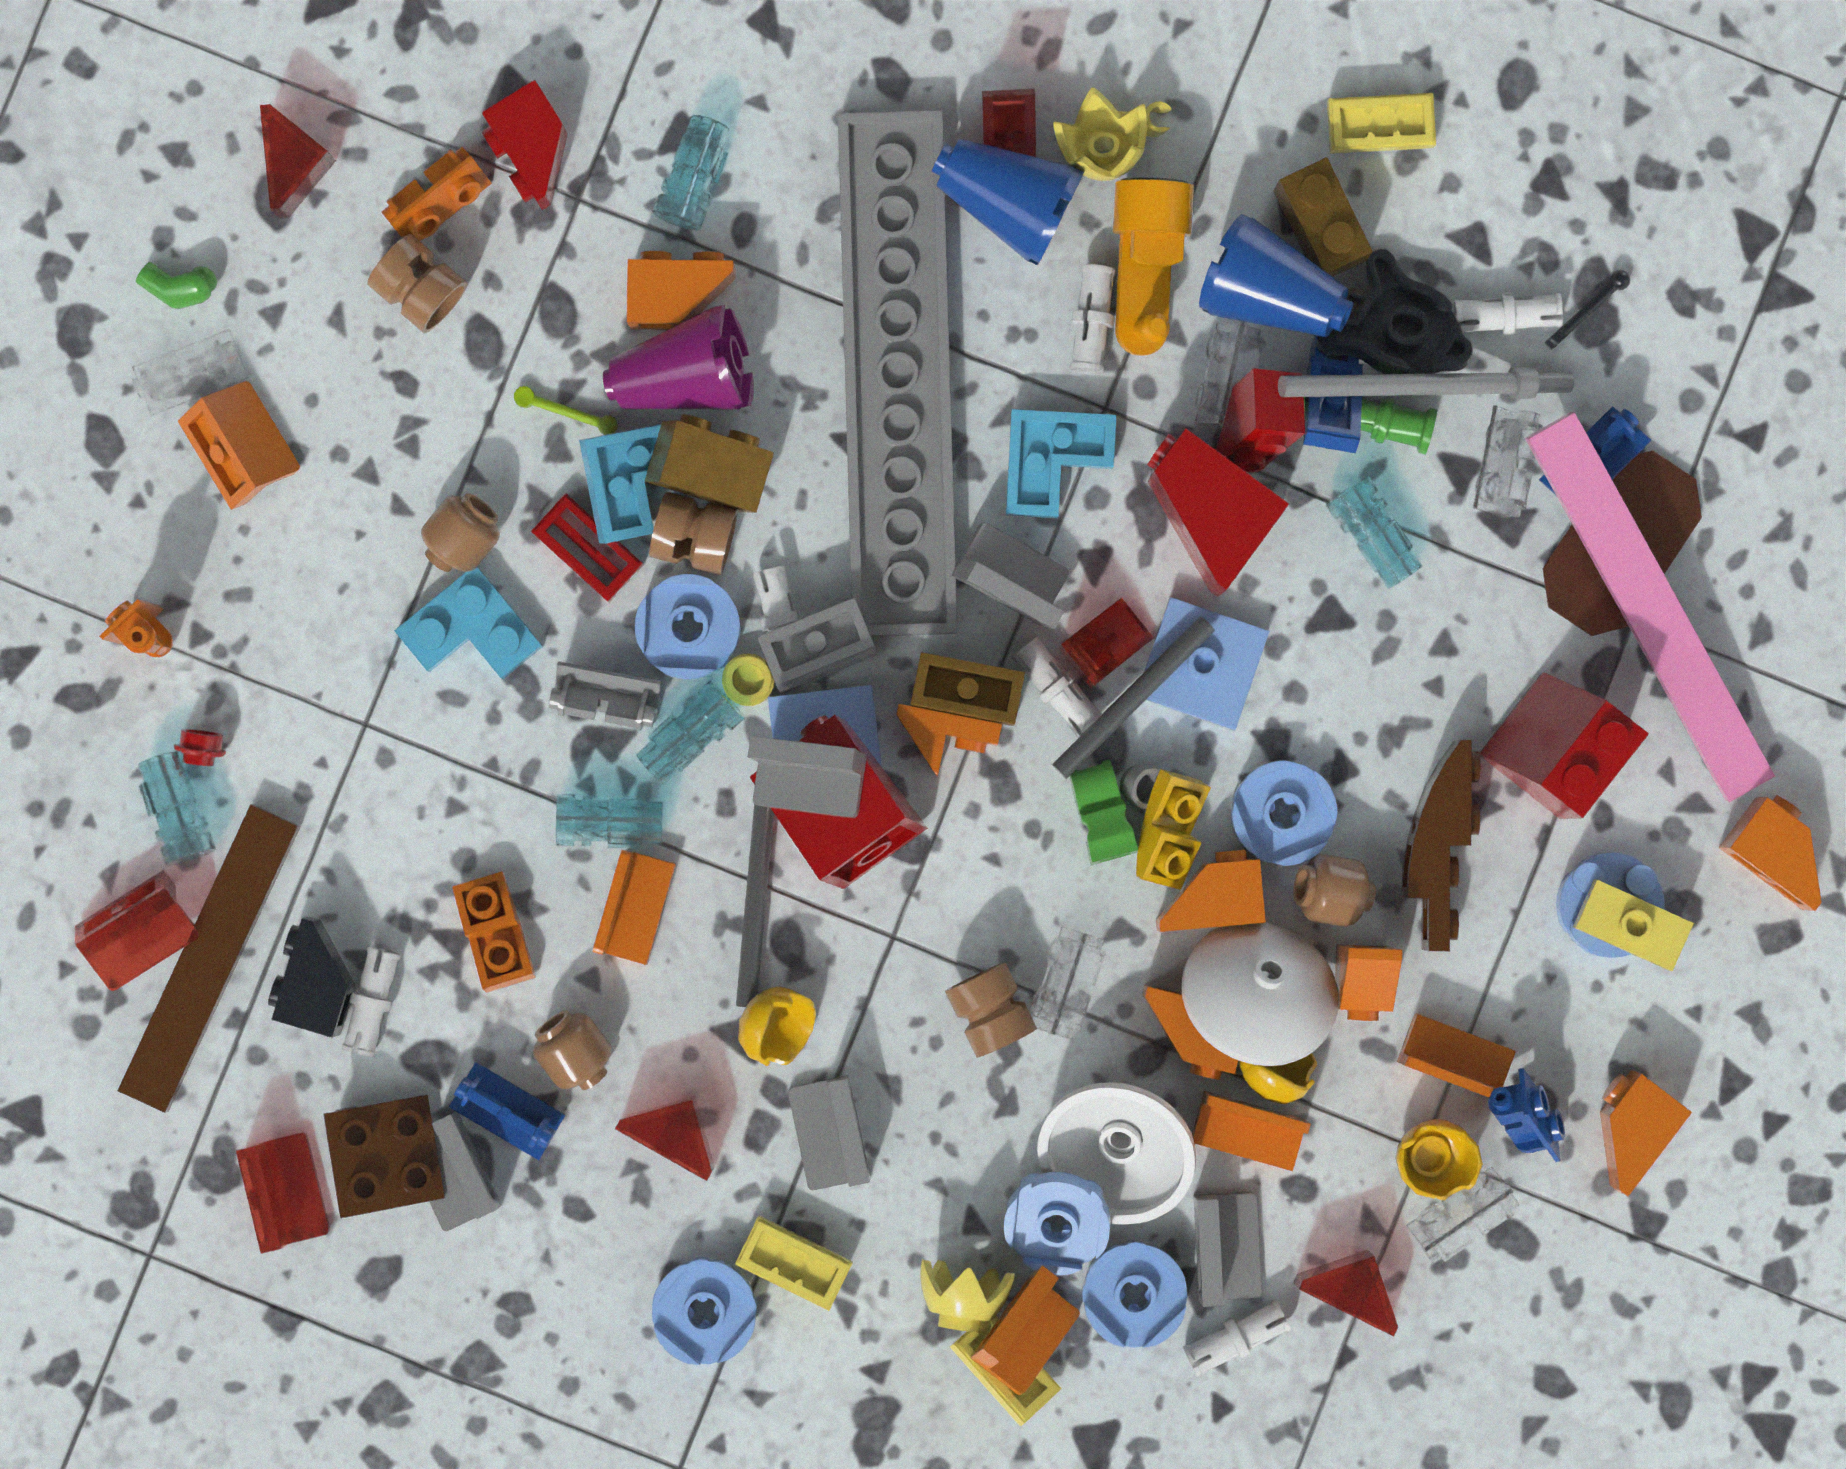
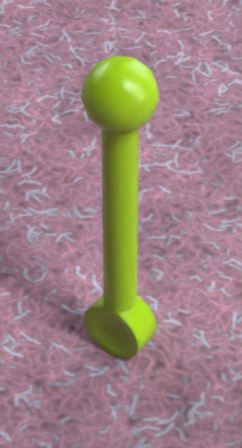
[513,386,618,435]

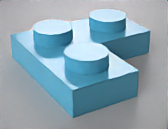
[1006,409,1116,518]
[579,420,680,544]
[394,566,543,679]

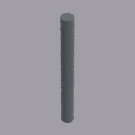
[1052,616,1215,779]
[736,804,774,1007]

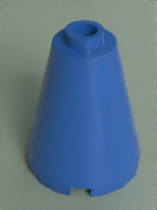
[931,138,1084,266]
[1199,214,1353,337]

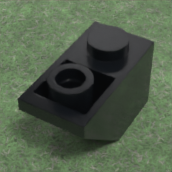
[268,917,356,1038]

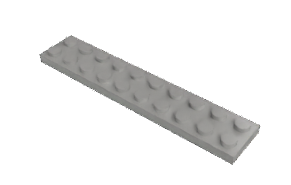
[838,110,957,637]

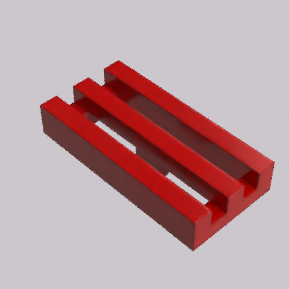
[531,493,644,603]

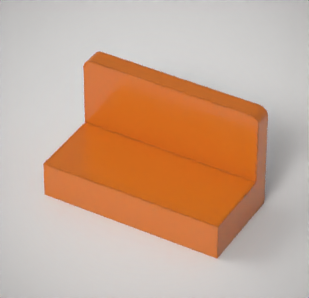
[178,381,300,510]
[592,850,676,965]
[1397,1013,1516,1097]
[1192,1091,1311,1171]
[971,1265,1080,1395]

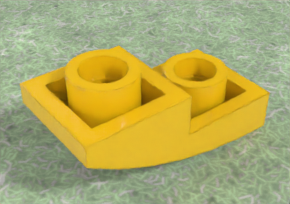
[1136,768,1211,890]

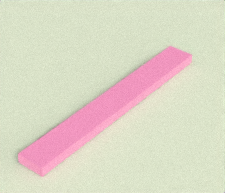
[1525,412,1775,802]

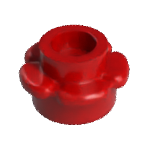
[174,729,226,766]

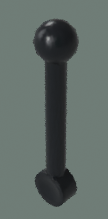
[1544,270,1631,350]

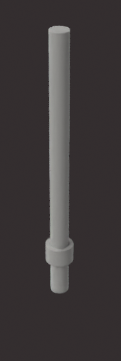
[1278,367,1574,399]

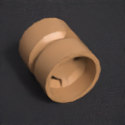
[367,234,468,334]
[649,491,738,575]
[945,962,1037,1058]

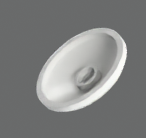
[1182,922,1339,1066]
[1037,1082,1196,1224]

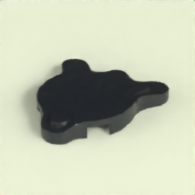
[1316,249,1473,374]

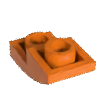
[452,871,536,993]

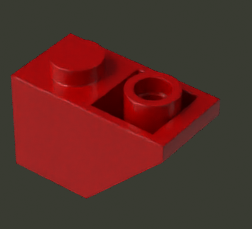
[481,80,568,210]
[1216,368,1305,473]

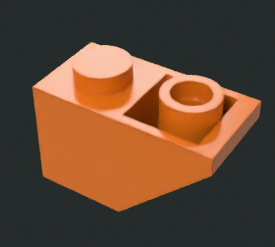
[627,251,736,330]

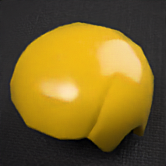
[738,986,816,1066]
[1239,1053,1317,1104]
[1395,1119,1483,1200]

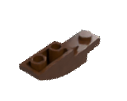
[1401,740,1481,952]

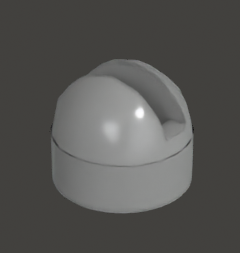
[1120,765,1160,809]

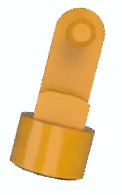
[1113,177,1194,356]

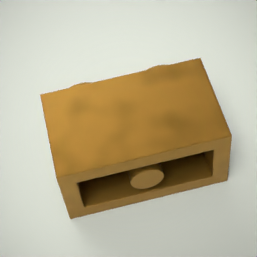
[1273,157,1373,277]
[645,414,774,513]
[911,652,1025,726]

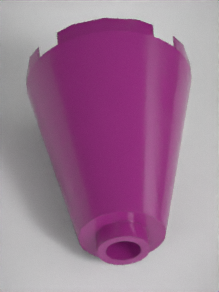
[603,305,754,410]

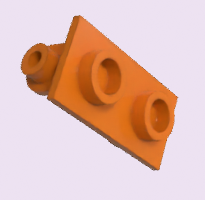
[381,147,492,241]
[99,599,173,657]

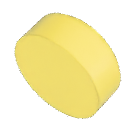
[722,653,775,706]

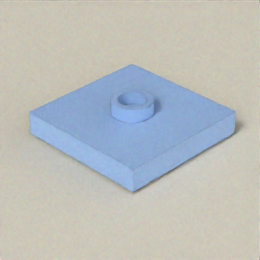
[1144,597,1270,731]
[768,685,882,767]

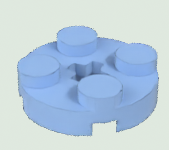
[635,574,741,680]
[1231,761,1338,866]
[1556,853,1665,958]
[1004,1172,1111,1275]
[1081,1240,1188,1348]
[652,1257,758,1365]

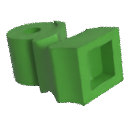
[1070,759,1138,866]

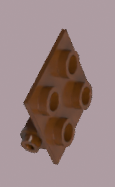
[323,1094,445,1218]

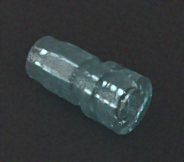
[652,115,730,231]
[1325,476,1423,589]
[636,680,745,785]
[138,751,216,866]
[556,794,663,849]

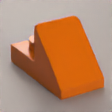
[896,704,1002,777]

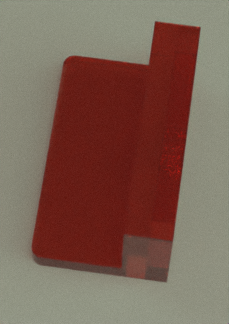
[75,870,199,991]
[236,1132,330,1254]

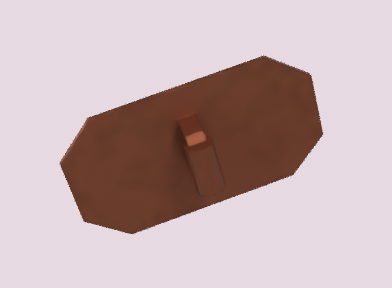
[1542,450,1702,636]

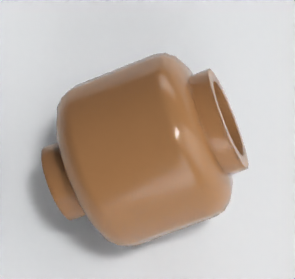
[421,493,500,572]
[1293,854,1376,927]
[533,1010,612,1090]

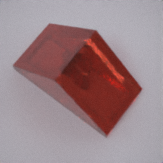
[981,88,1036,157]
[260,104,336,218]
[1058,597,1154,689]
[615,1096,715,1181]
[1293,1250,1398,1337]

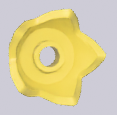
[1053,87,1148,181]
[920,1259,1015,1333]

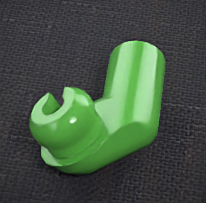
[136,262,217,309]

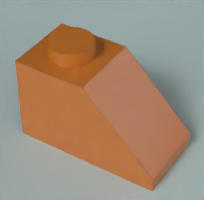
[1719,795,1822,911]
[1156,850,1266,932]
[1335,944,1402,1021]
[1142,984,1238,1080]
[1600,1070,1692,1197]

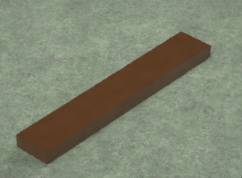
[117,804,301,1113]

